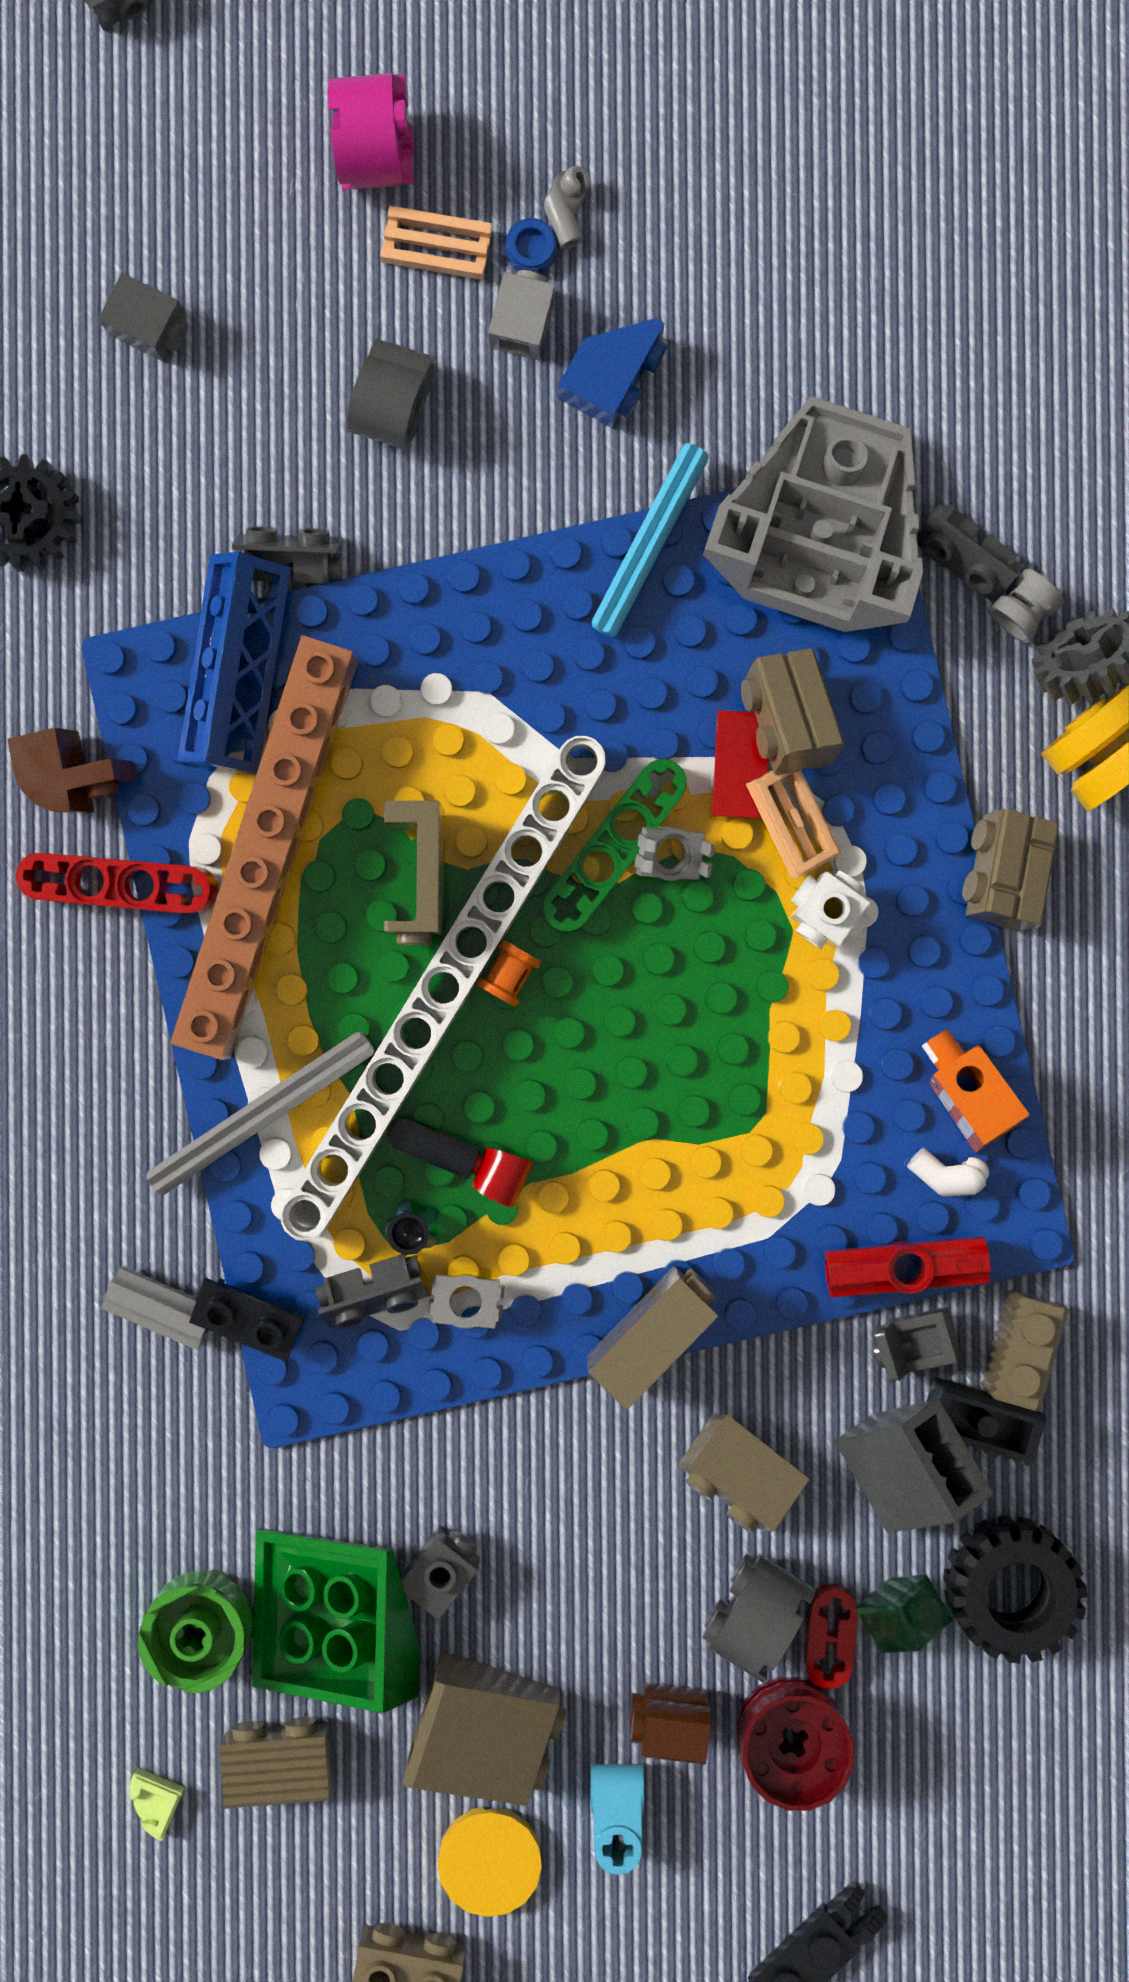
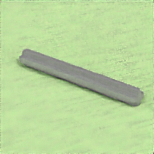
[146,1031,375,1195]

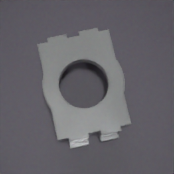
[634,826,715,881]
[428,1274,505,1329]

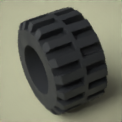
[943,1515,1087,1664]

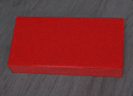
[711,710,768,820]

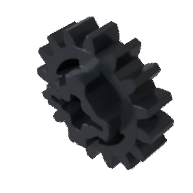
[0,454,82,572]

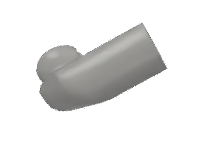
[544,166,591,250]

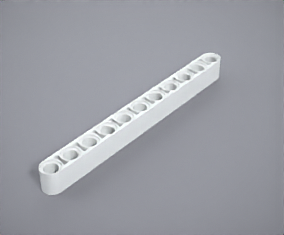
[280,736,605,1240]

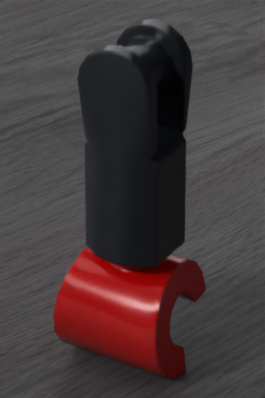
[387,1118,534,1208]

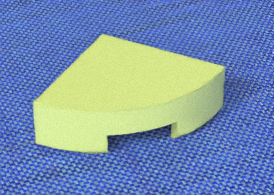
[130,1767,185,1841]

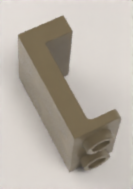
[384,801,445,946]

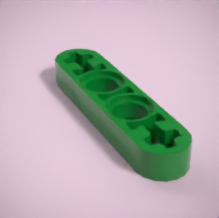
[543,759,687,933]

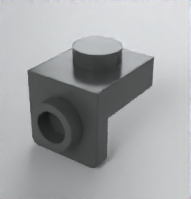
[873,1307,963,1382]

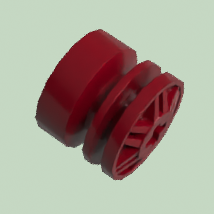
[736,1677,854,1811]

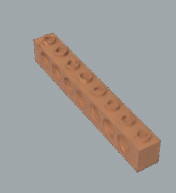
[170,635,359,1060]

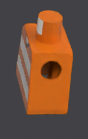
[922,1029,1030,1153]

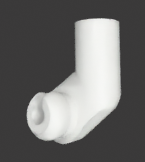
[907,1147,989,1197]

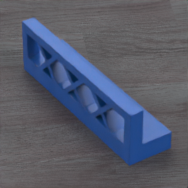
[177,552,291,774]

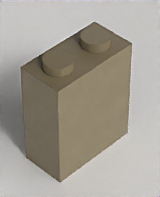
[587,1266,719,1410]

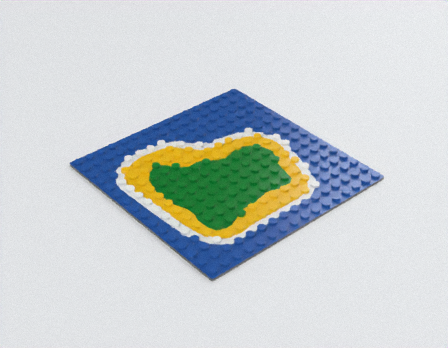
[81,489,1074,1448]

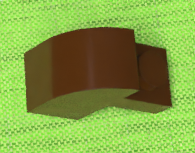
[7,728,137,814]

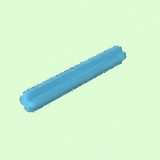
[592,443,708,637]

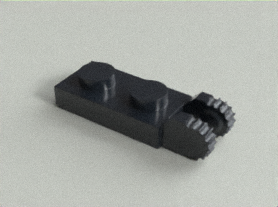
[748,1881,888,1982]

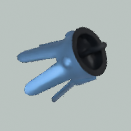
[384,1200,437,1255]

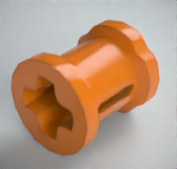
[475,939,542,1008]

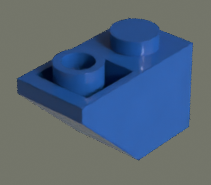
[558,318,668,429]

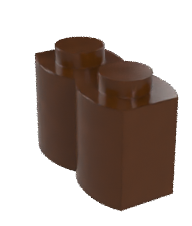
[629,1683,711,1765]

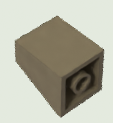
[402,1650,567,1806]

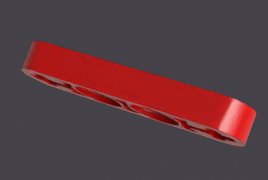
[16,853,219,914]

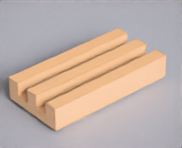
[380,205,492,280]
[746,770,841,879]

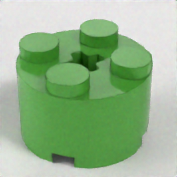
[138,1570,254,1694]

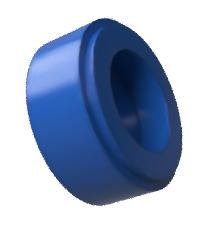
[505,218,557,274]

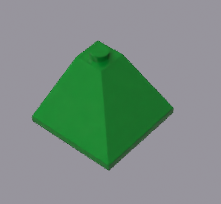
[252,1528,419,1713]

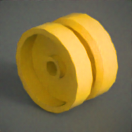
[1041,684,1129,812]

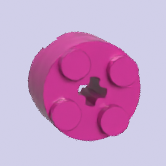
[328,73,415,190]

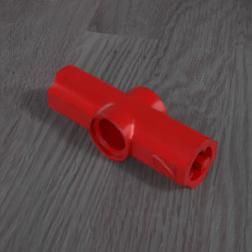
[824,1236,991,1298]

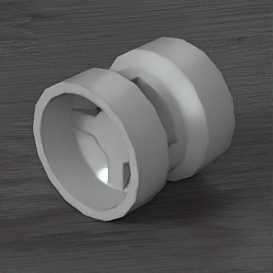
[989,569,1064,643]

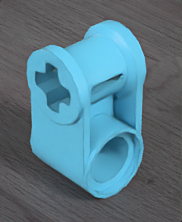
[591,1764,644,1875]

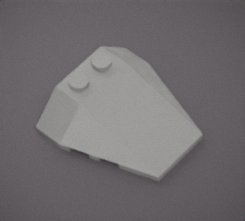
[703,396,923,632]

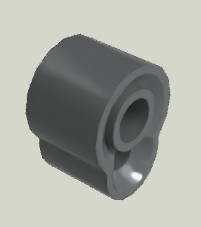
[347,338,436,450]

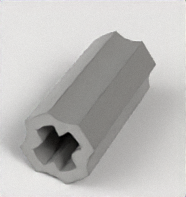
[101,1266,209,1350]

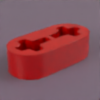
[803,1583,858,1689]

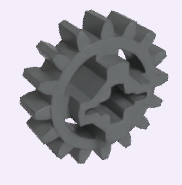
[1032,609,1129,705]

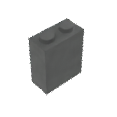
[834,1398,994,1533]

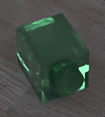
[855,1574,953,1653]

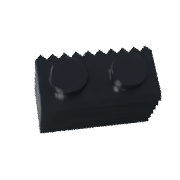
[927,1377,1046,1466]

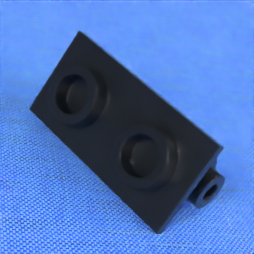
[189,1277,306,1362]

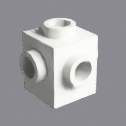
[789,870,870,949]

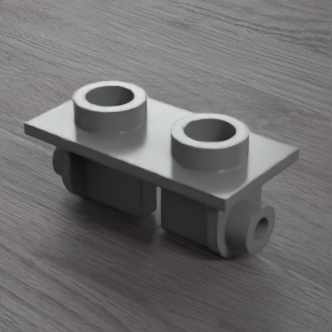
[917,503,1024,603]
[232,526,343,584]
[315,1254,430,1329]

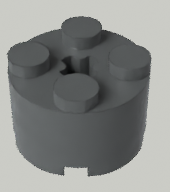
[702,1554,816,1683]

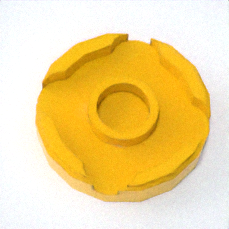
[437,1807,542,1917]

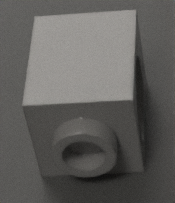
[488,270,555,361]

